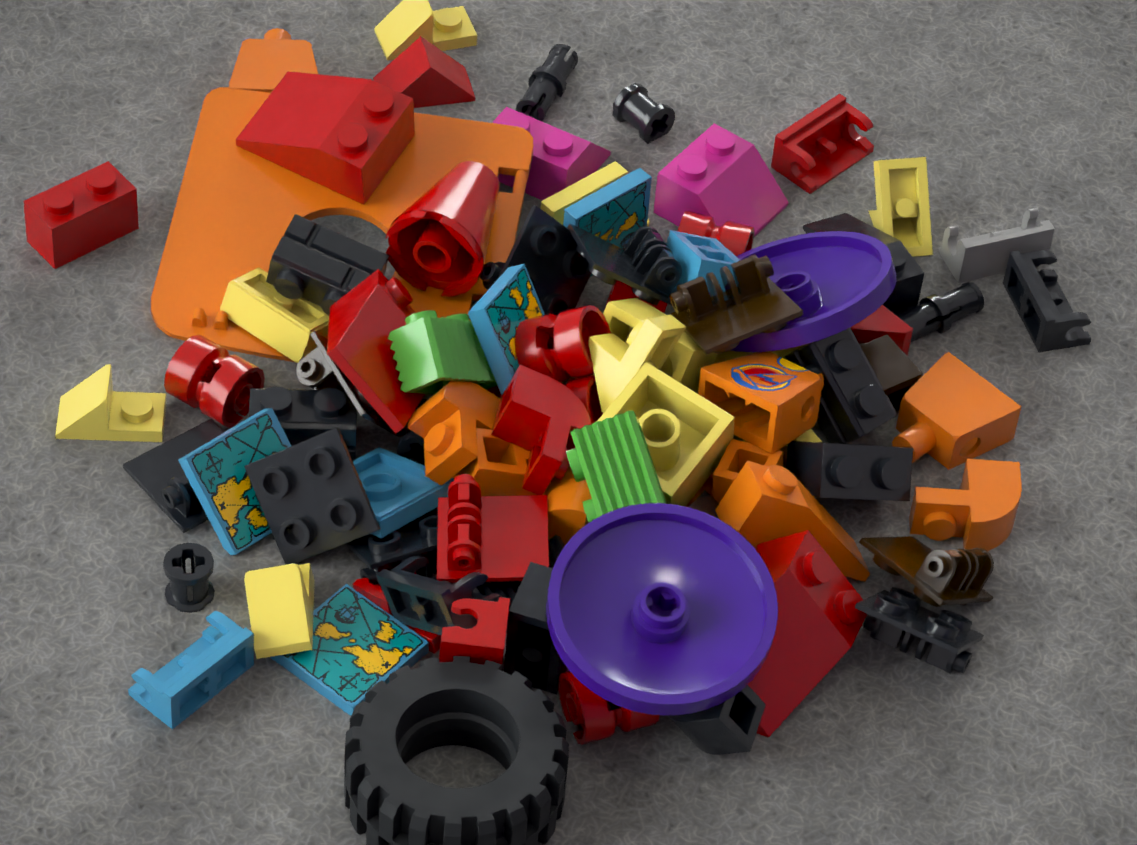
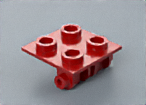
[437,474,549,583]

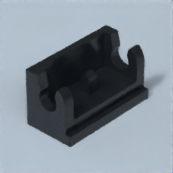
[1003,250,1091,353]
[376,556,502,635]

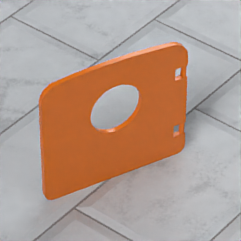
[151,87,534,362]

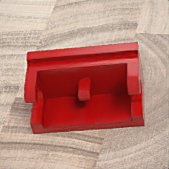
[771,93,874,194]
[439,597,510,665]

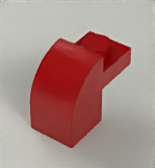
[491,365,591,495]

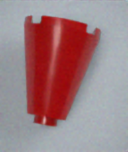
[385,161,500,297]

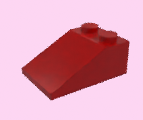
[235,71,415,205]
[327,269,425,433]
[748,530,867,737]

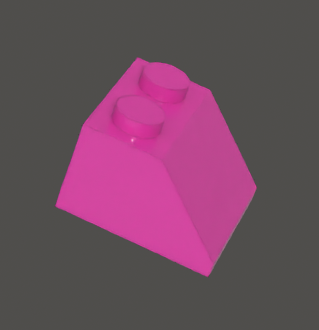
[492,107,611,200]
[653,123,789,237]

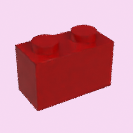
[23,161,139,269]

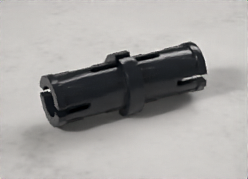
[516,44,578,121]
[898,282,984,343]

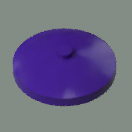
[709,231,897,352]
[546,503,778,715]

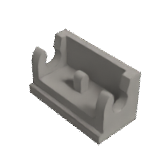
[938,208,1055,284]

